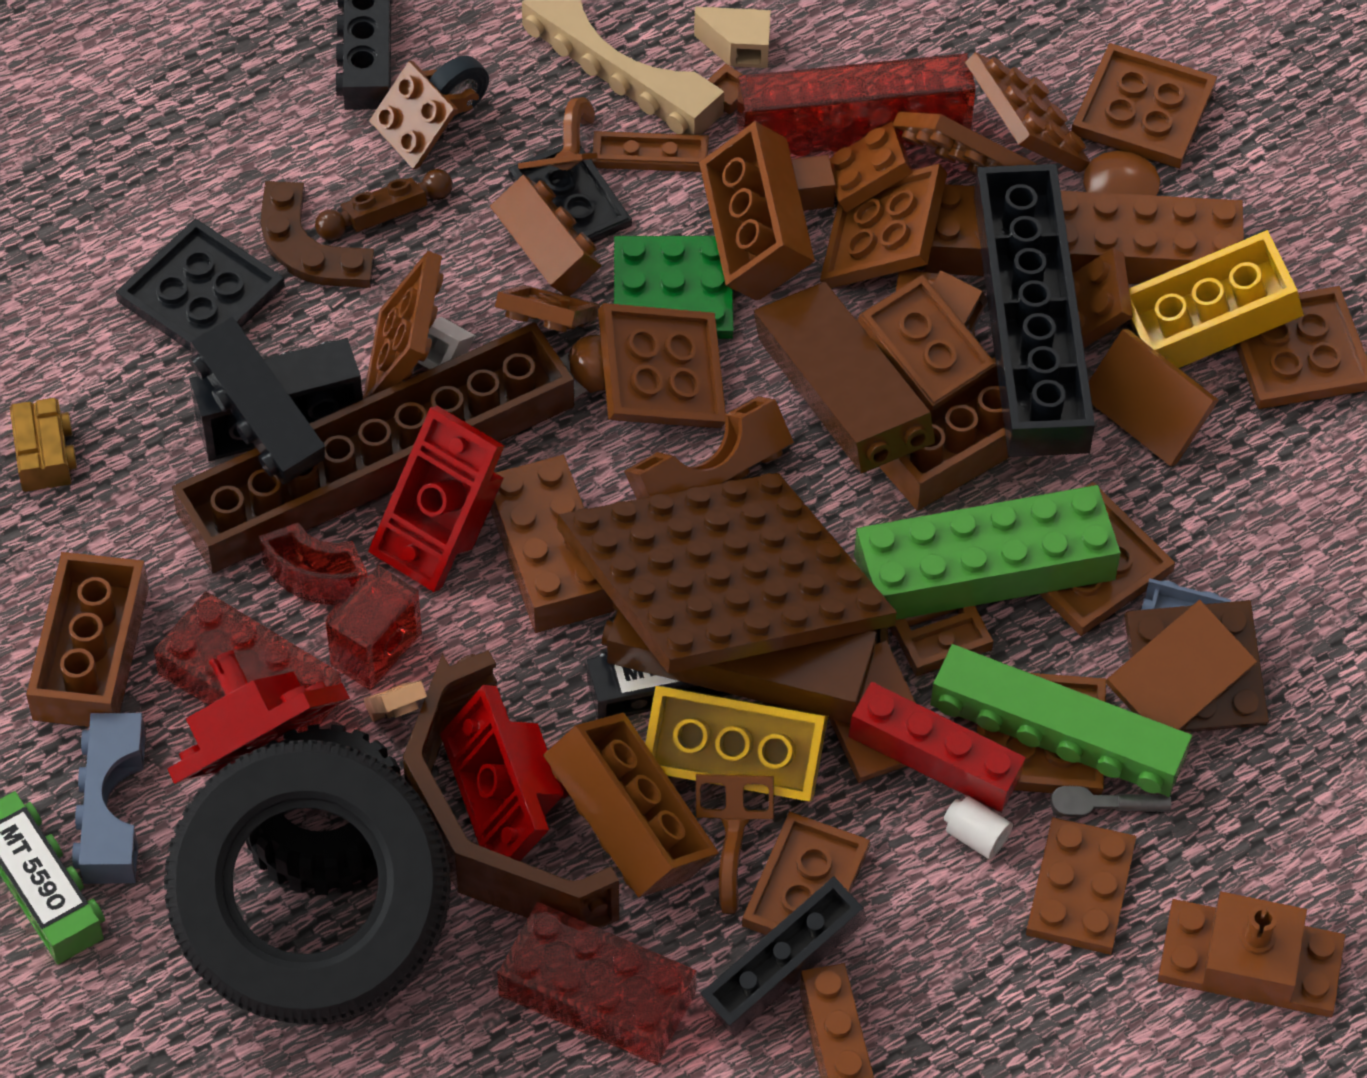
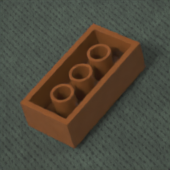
[699,121,815,300]
[879,358,1010,511]
[490,454,614,633]
[26,552,149,727]
[543,712,719,898]

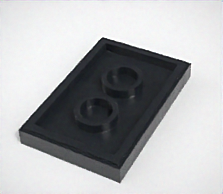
[508,145,632,243]

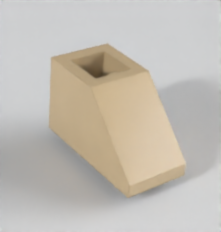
[694,7,771,68]

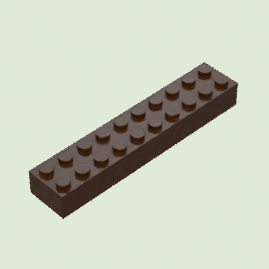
[172,322,574,574]

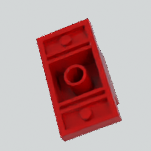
[368,406,505,592]
[167,650,350,784]
[440,685,569,861]

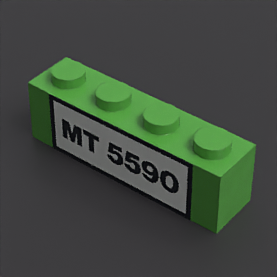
[0,791,105,965]

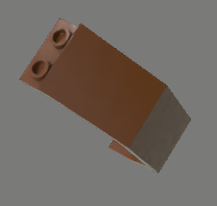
[403,650,619,937]

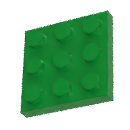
[614,236,733,339]

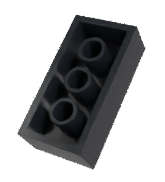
[189,338,363,461]

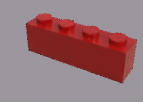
[848,681,1026,813]

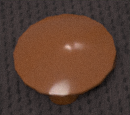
[1083,150,1160,196]

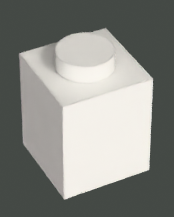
[418,317,475,369]

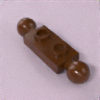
[315,169,453,241]

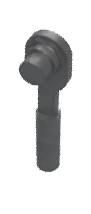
[1050,786,1171,817]

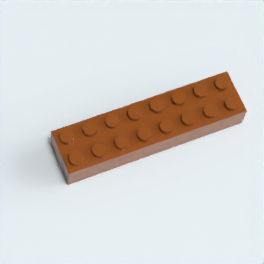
[925,184,1244,284]

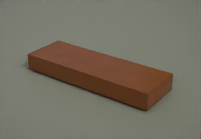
[592,131,709,172]

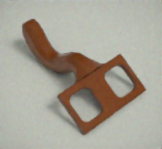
[518,97,598,170]
[696,774,774,914]

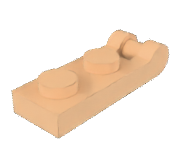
[364,681,427,722]

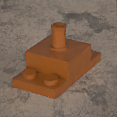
[1157,891,1346,1018]

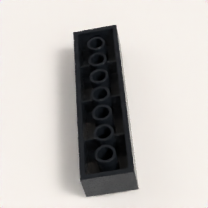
[974,164,1095,457]

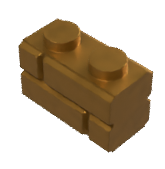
[10,398,77,492]

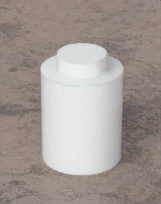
[944,796,1013,860]

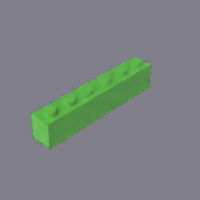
[930,644,1192,797]

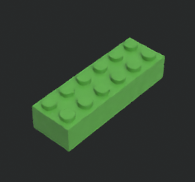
[854,485,1121,620]

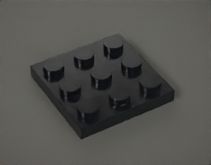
[116,218,285,351]

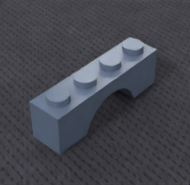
[72,713,146,884]

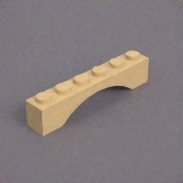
[522,0,724,135]

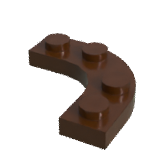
[261,181,375,288]

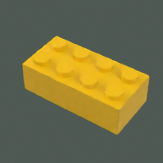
[1129,230,1304,368]
[645,686,828,802]

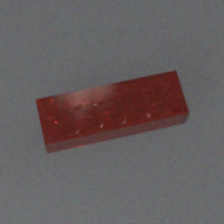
[737,53,976,156]

